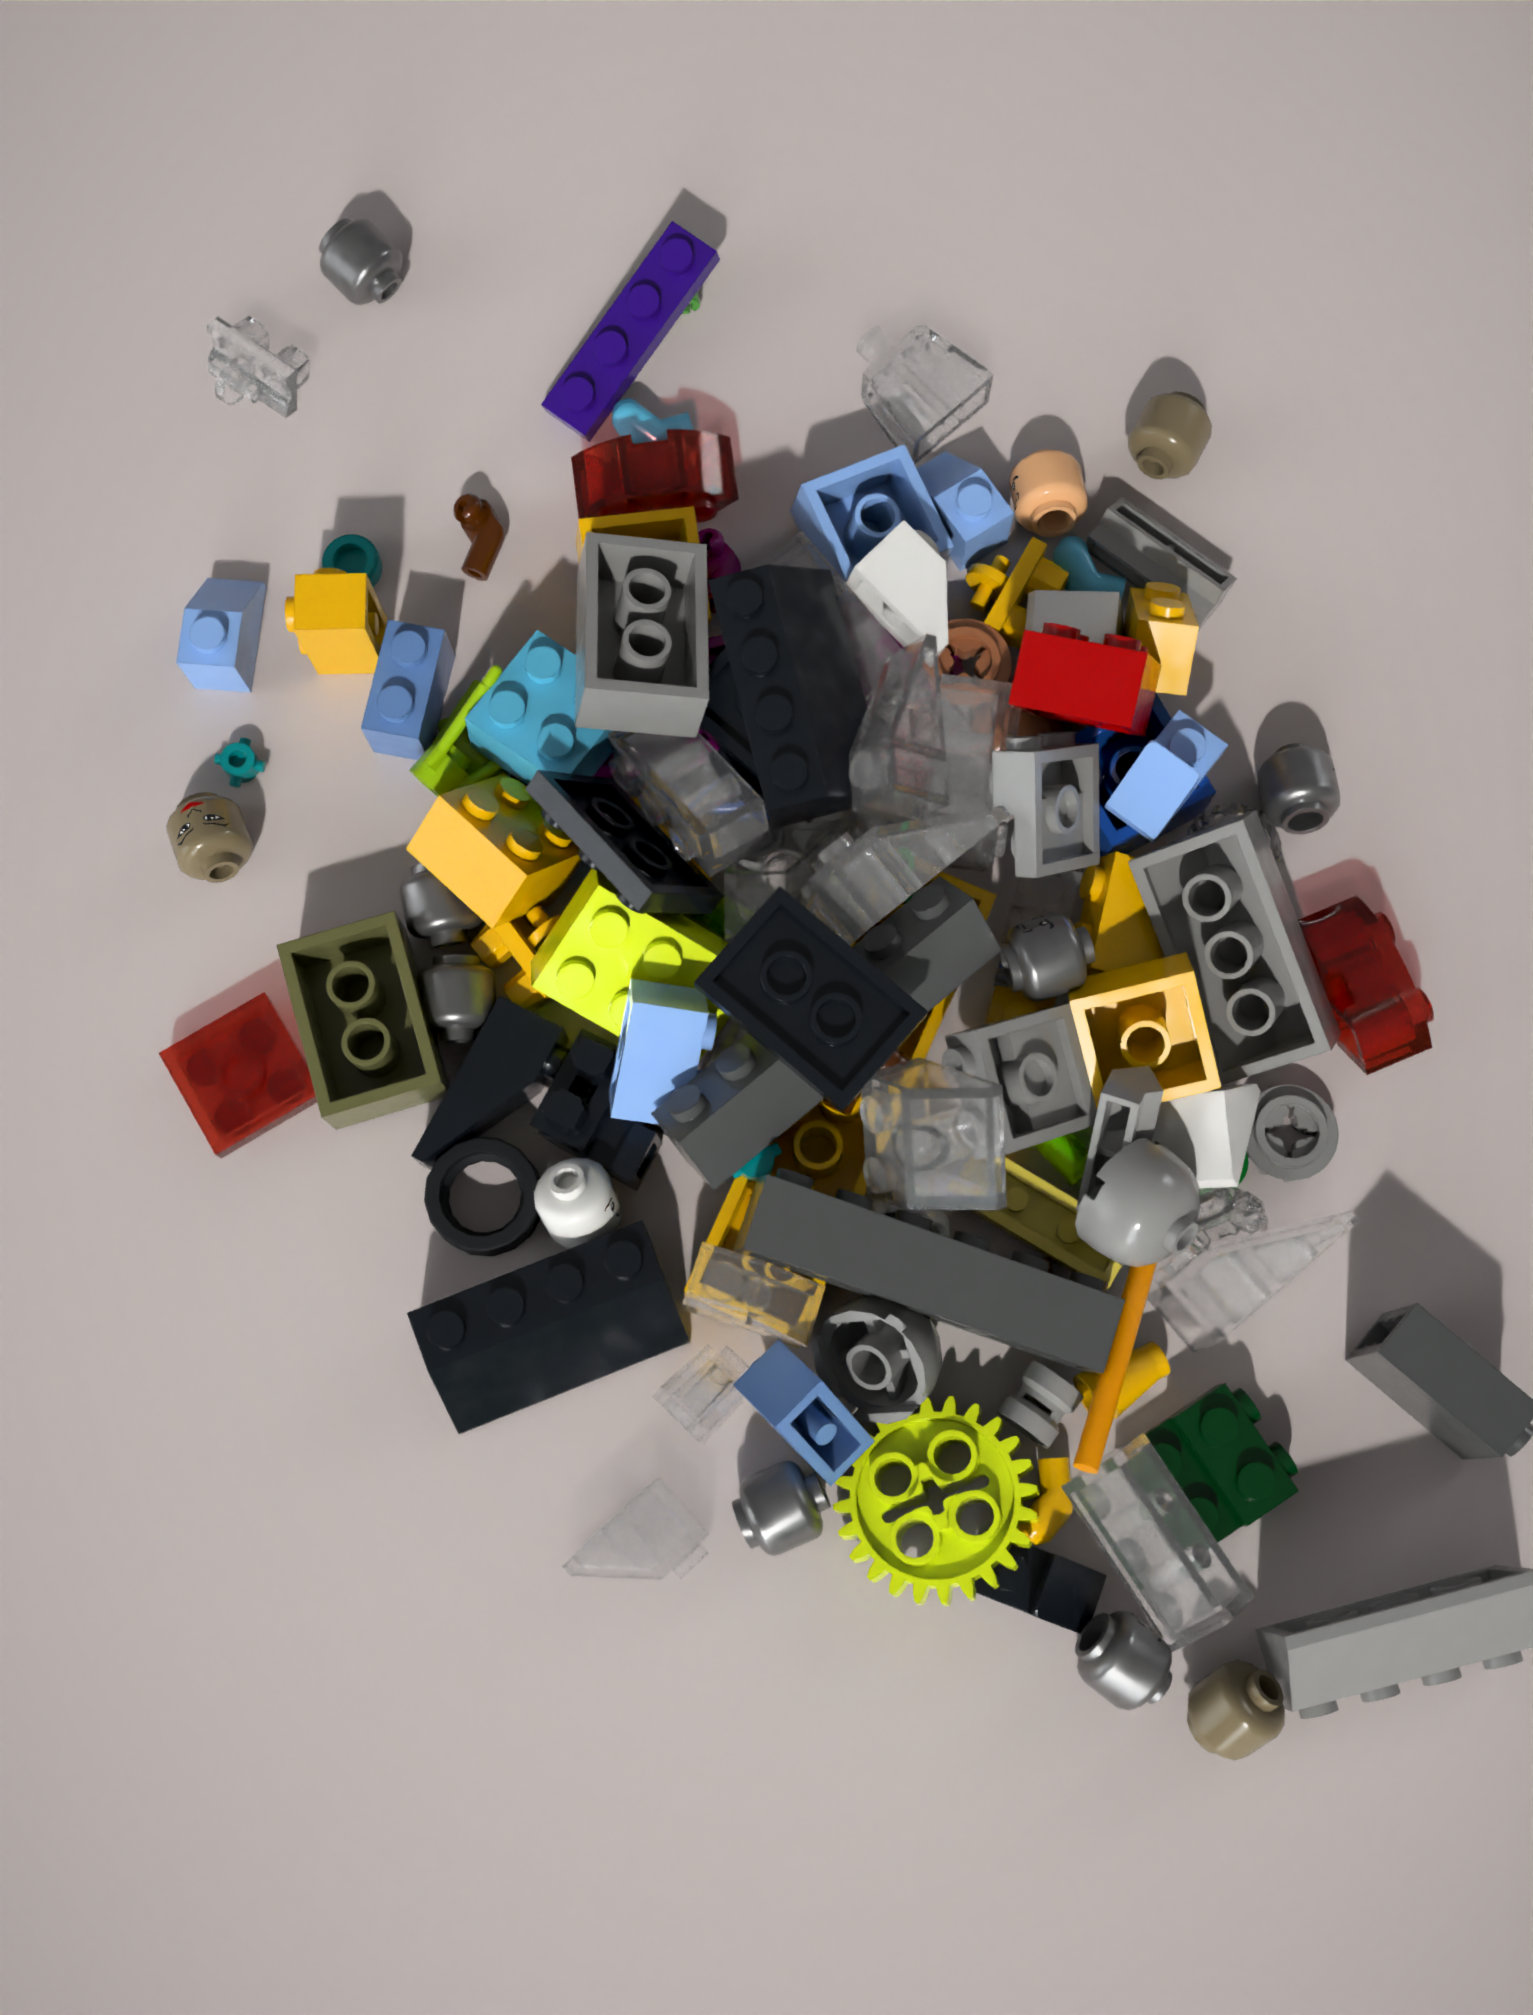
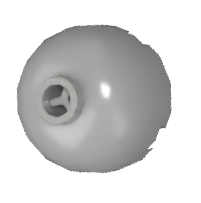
[1075,1138,1200,1267]
[812,1296,942,1424]

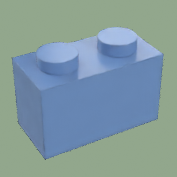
[361,620,455,760]
[733,1339,875,1487]

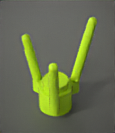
[409,665,502,797]

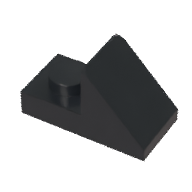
[974,1529,1107,1634]

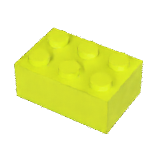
[530,868,729,1061]

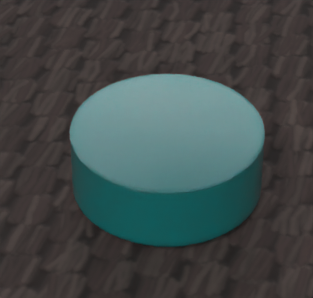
[322,534,382,587]

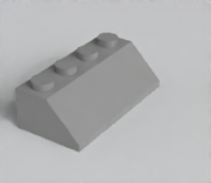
[1128,810,1341,1085]
[1256,1565,1533,1719]

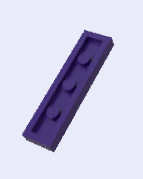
[541,221,720,442]

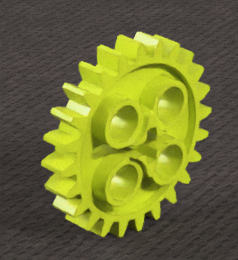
[833,1396,1040,1607]

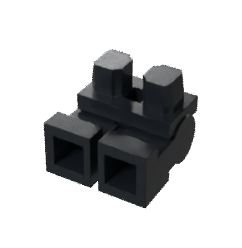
[530,1028,667,1191]

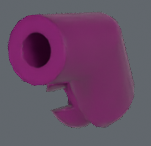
[698,528,741,613]

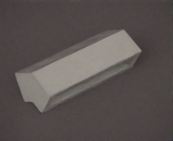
[1086,496,1237,632]
[1076,1066,1164,1211]

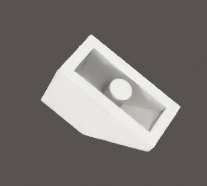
[844,520,949,670]

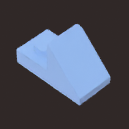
[1104,710,1228,843]

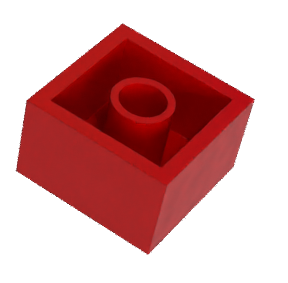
[1008,623,1161,737]

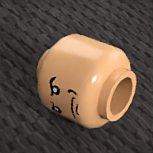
[1009,449,1088,537]

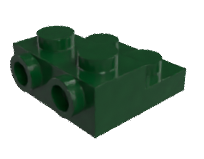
[1114,1383,1299,1561]

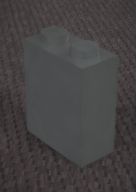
[1345,1303,1533,1459]

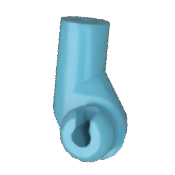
[612,398,695,452]
[1053,536,1126,600]

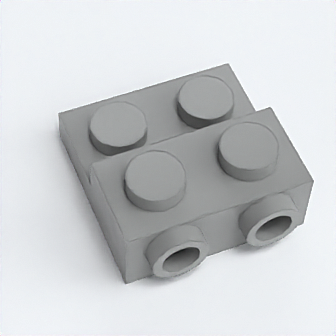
[989,731,1100,878]
[942,1003,1097,1158]

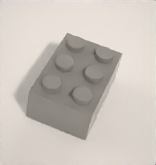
[575,532,709,738]

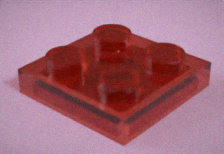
[159,992,317,1159]

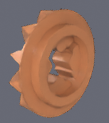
[918,619,1012,711]

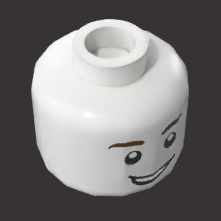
[534,1157,622,1249]

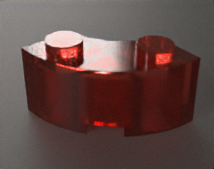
[571,429,739,523]
[1298,895,1434,1075]

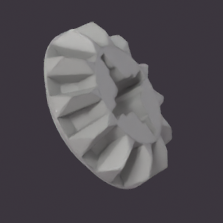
[1246,1085,1339,1182]

